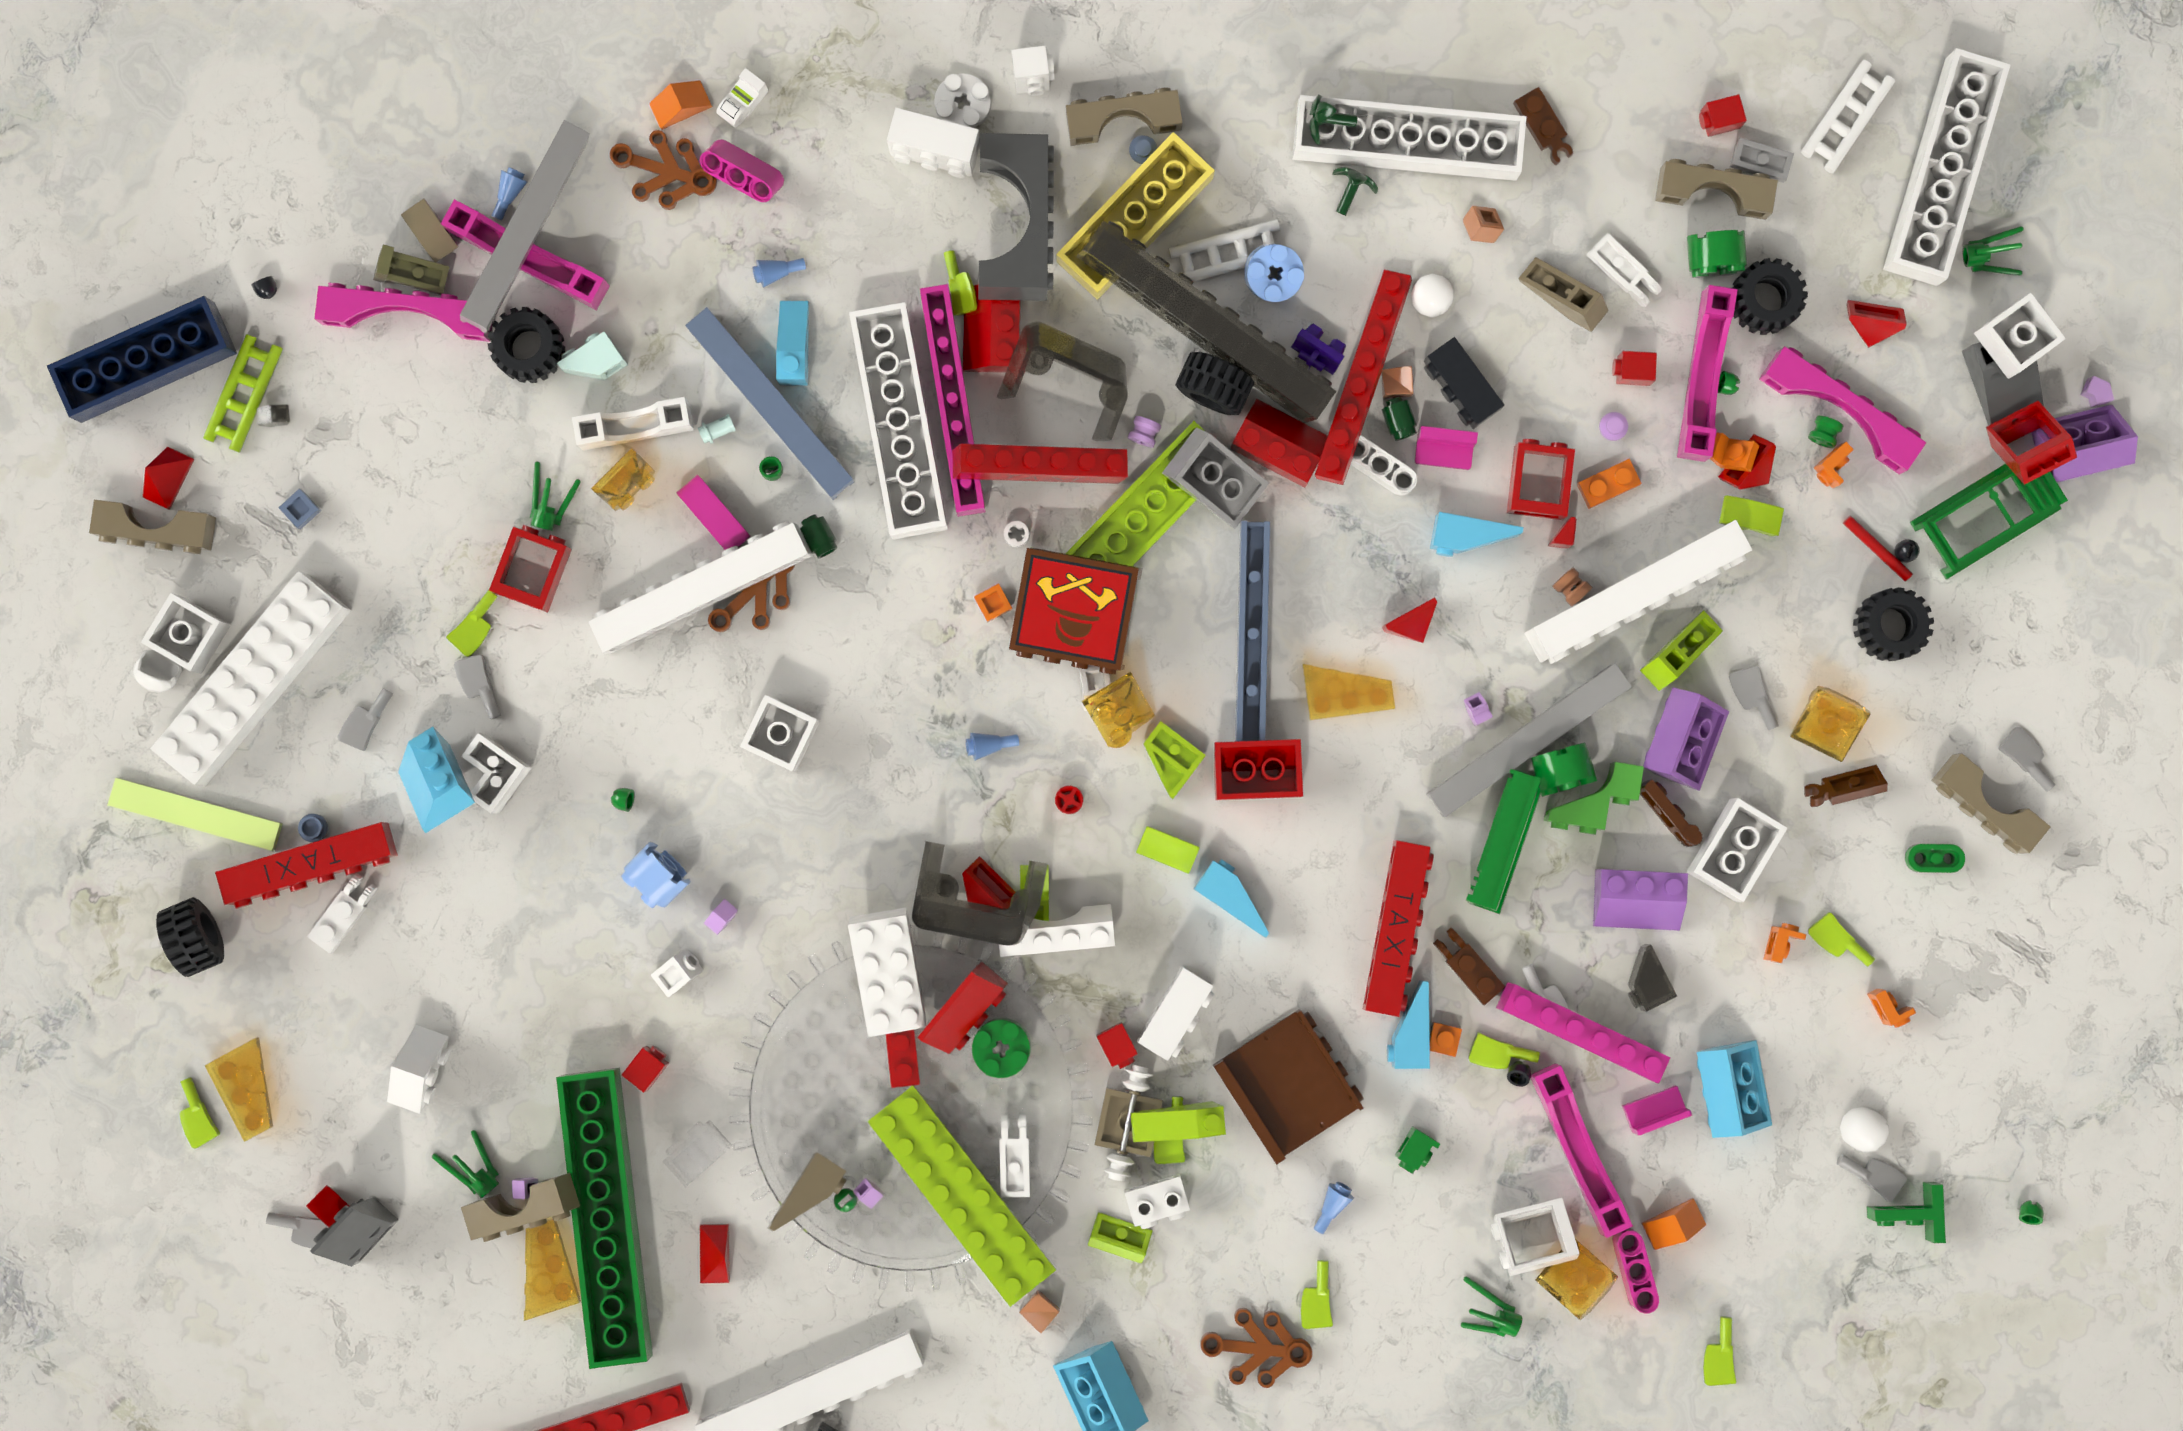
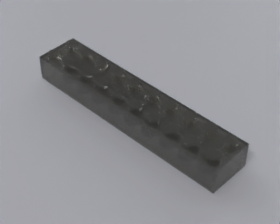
[1076,220,1336,423]

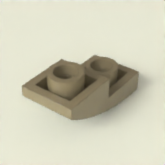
[401,198,458,263]

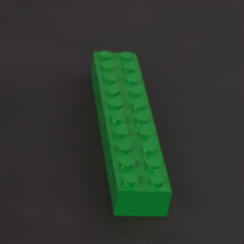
[556,1068,653,1369]

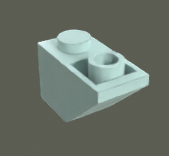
[557,332,628,380]

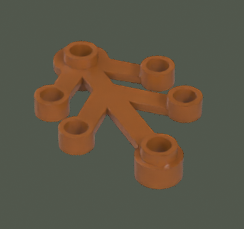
[610,130,717,210]
[708,565,795,632]
[1200,1308,1312,1388]

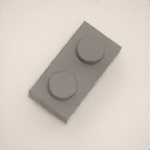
[1730,138,1794,183]

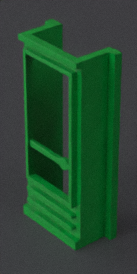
[1910,451,2068,579]
[1466,769,1541,914]

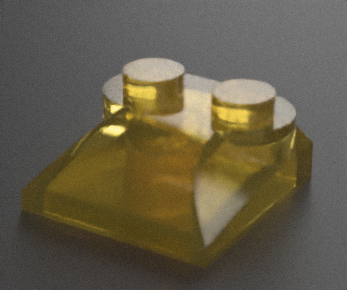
[591,448,655,511]
[1081,672,1155,748]
[1790,686,1871,762]
[1535,1239,1618,1320]

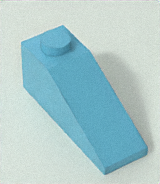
[776,301,809,386]
[1430,512,1524,557]
[1194,859,1269,938]
[1387,981,1430,1069]

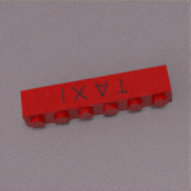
[952,444,1128,484]
[215,822,398,909]
[1362,840,1434,1017]

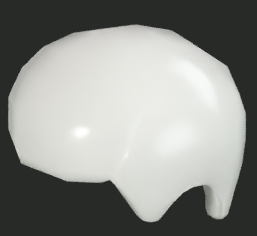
[1411,273,1454,317]
[133,650,182,692]
[1840,1106,1889,1153]

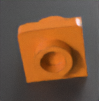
[1710,432,1759,472]
[1814,441,1854,488]
[1763,923,1807,963]
[1867,989,1916,1028]

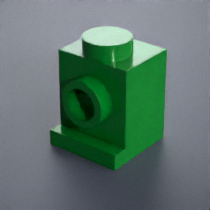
[1395,1126,1440,1174]

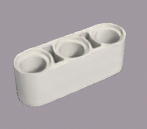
[1350,436,1417,496]

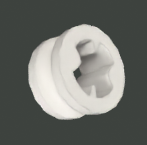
[1004,521,1030,548]

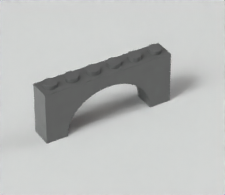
[978,133,1054,301]

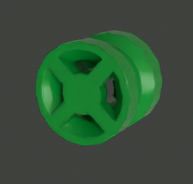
[1808,416,1844,448]

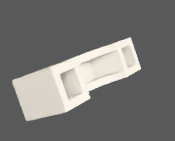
[572,397,694,451]
[997,904,1115,957]

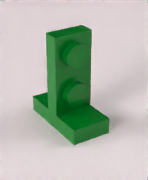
[1867,1182,1946,1243]

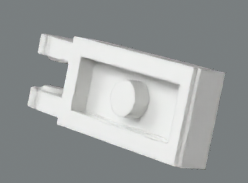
[1587,233,1662,307]
[307,873,377,954]
[999,1114,1030,1198]

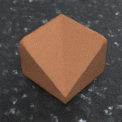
[1463,206,1504,243]
[1381,366,1413,398]
[1019,1290,1060,1333]

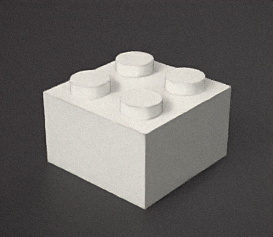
[1974,293,2066,379]
[141,593,230,674]
[740,695,820,773]

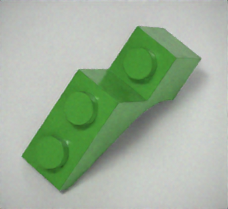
[1544,762,1644,835]

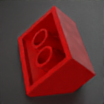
[963,284,1021,373]
[1230,399,1328,488]
[1214,739,1303,801]
[917,962,1008,1054]

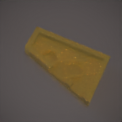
[1302,664,1395,721]
[204,1037,273,1142]
[524,1219,581,1321]

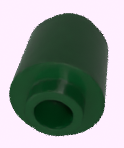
[1382,397,1417,441]
[800,514,838,559]

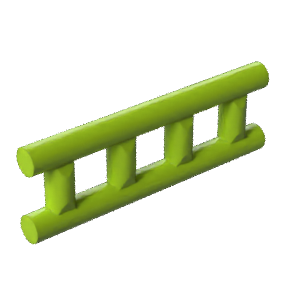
[203,334,283,453]

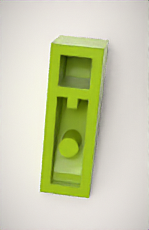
[1640,610,1723,691]
[1130,1101,1226,1142]

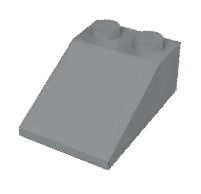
[1162,428,1269,528]

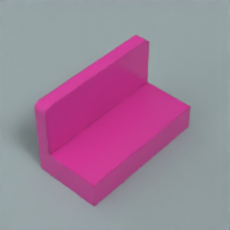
[1415,426,1478,470]
[1622,1086,1692,1136]

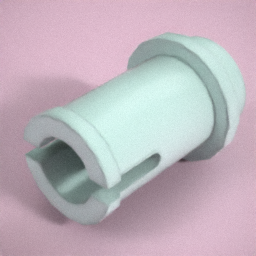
[698,414,736,444]

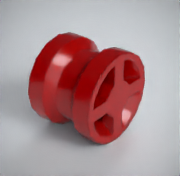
[1055,785,1083,814]

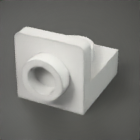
[1079,666,1112,712]
[651,949,703,997]

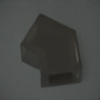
[257,404,290,427]

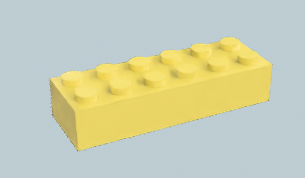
[1056,132,1215,300]

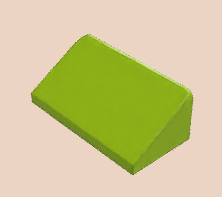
[1136,826,1200,874]
[1088,1212,1153,1263]

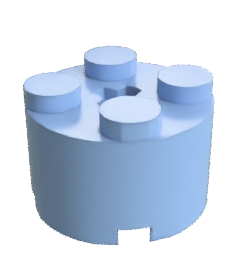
[1244,244,1304,302]
[621,842,691,908]

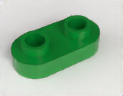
[1905,844,1965,873]

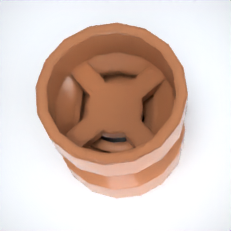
[1552,567,1593,607]

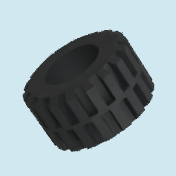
[1732,258,1808,335]
[487,307,565,383]
[1175,352,1254,415]
[1853,587,1934,661]
[156,897,224,977]

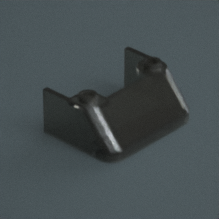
[997,322,1128,441]
[912,841,1047,946]

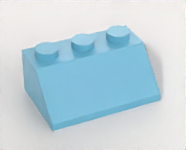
[398,727,475,833]
[1697,1040,1772,1138]
[1053,1341,1149,1431]

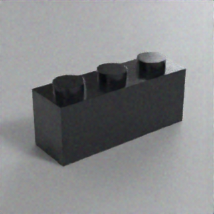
[1424,337,1505,429]

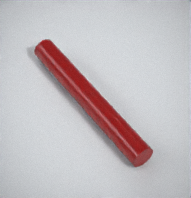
[1842,515,1913,582]

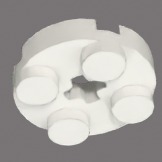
[934,74,991,128]

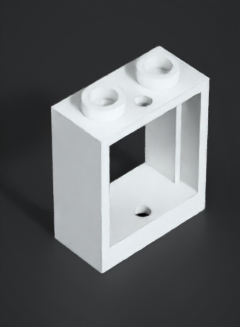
[1490,1198,1580,1276]

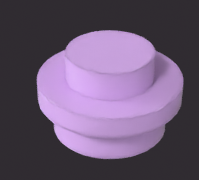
[1599,412,1628,441]

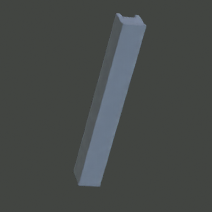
[685,307,854,500]
[1235,521,1270,741]

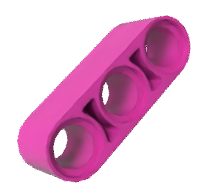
[700,139,784,202]
[676,474,751,550]
[1612,1228,1659,1314]

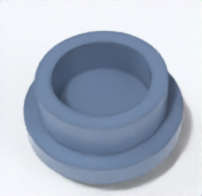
[1129,135,1157,164]
[298,814,328,842]

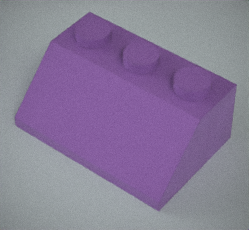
[2031,405,2138,482]
[1643,687,1729,791]
[1593,869,1688,931]

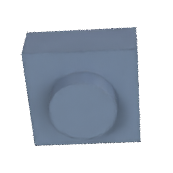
[278,488,322,530]

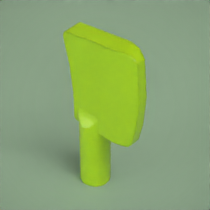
[944,250,977,316]
[446,590,498,657]
[1808,912,1875,967]
[1468,1032,1540,1069]
[179,1077,220,1149]
[1154,1096,1185,1164]
[1301,1260,1333,1329]
[1703,1316,1737,1386]

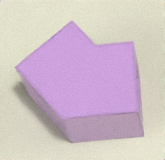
[2081,376,2114,407]
[1464,692,1493,726]
[704,899,738,935]
[512,1177,538,1199]
[853,1178,885,1209]

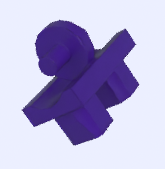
[1291,323,1346,375]

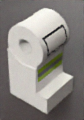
[717,68,768,128]

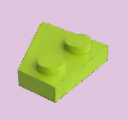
[1143,721,1206,799]

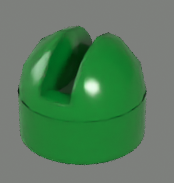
[1718,371,1740,395]
[759,456,783,481]
[611,788,635,812]
[834,1188,857,1212]
[2019,1200,2044,1225]

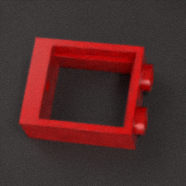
[1986,401,2077,485]
[1507,439,1575,520]
[489,525,572,613]

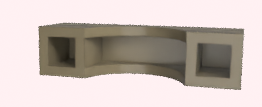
[1066,88,1182,146]
[1655,159,1778,220]
[89,499,216,554]
[1931,753,2051,854]
[461,1173,580,1242]

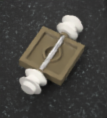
[1094,1064,1163,1181]

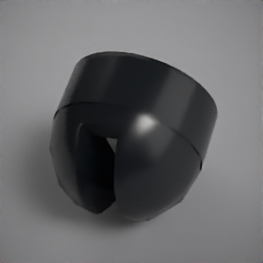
[251,276,277,299]
[1894,539,1920,563]
[1507,1061,1531,1087]

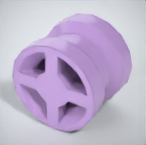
[1128,416,1161,448]

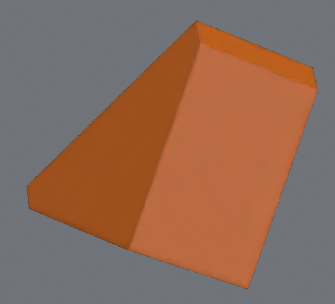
[649,80,712,130]
[1641,1198,1706,1250]

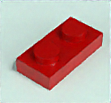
[886,1029,920,1088]

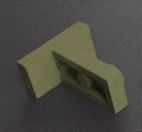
[373,244,450,295]

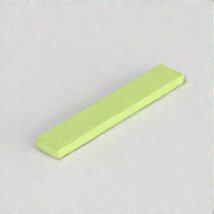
[107,778,283,851]

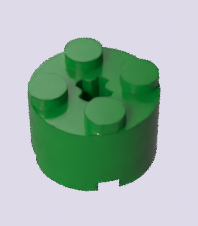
[1687,230,1747,278]
[1531,742,1597,797]
[972,1018,1031,1078]

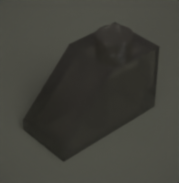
[1628,944,1677,1012]

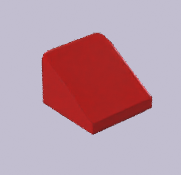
[1548,517,1577,549]
[306,1185,350,1227]

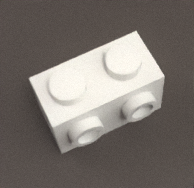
[1011,46,1054,96]
[1124,1173,1190,1229]

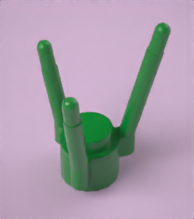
[1963,226,2024,276]
[529,462,581,531]
[432,1130,499,1198]
[1461,1276,1522,1337]

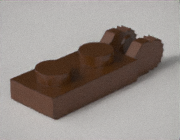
[1640,779,1703,847]
[1433,928,1505,1006]

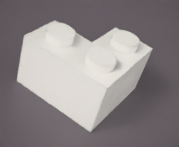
[461,733,531,814]
[387,1025,450,1114]

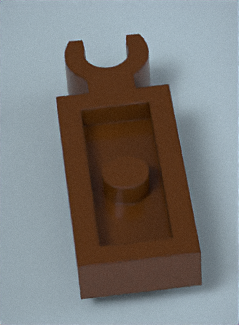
[1513,87,1573,165]
[1804,764,1888,807]

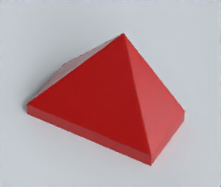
[1846,300,1907,348]
[1718,434,1776,490]
[143,447,195,510]
[1382,597,1437,643]
[962,856,1020,914]
[700,1224,730,1283]

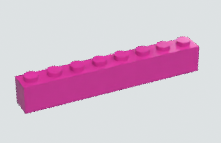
[920,284,986,517]

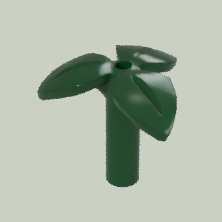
[1309,94,1357,144]
[1332,167,1378,216]

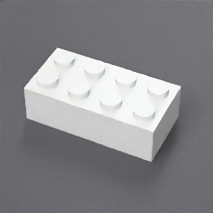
[848,907,927,1037]

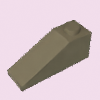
[1518,257,1609,332]
[767,1152,847,1231]

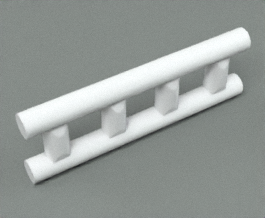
[1801,60,1895,174]
[1168,219,1280,286]

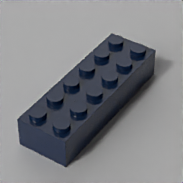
[47,296,237,423]

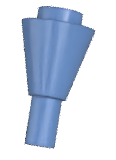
[492,167,527,220]
[752,258,806,288]
[966,733,1019,761]
[1314,1182,1354,1234]

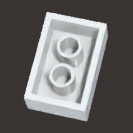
[887,108,980,178]
[1687,798,1787,902]
[1137,966,1215,1061]

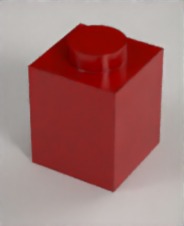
[1699,94,1747,137]
[1612,351,1657,386]
[1096,1022,1138,1069]
[621,1046,669,1093]

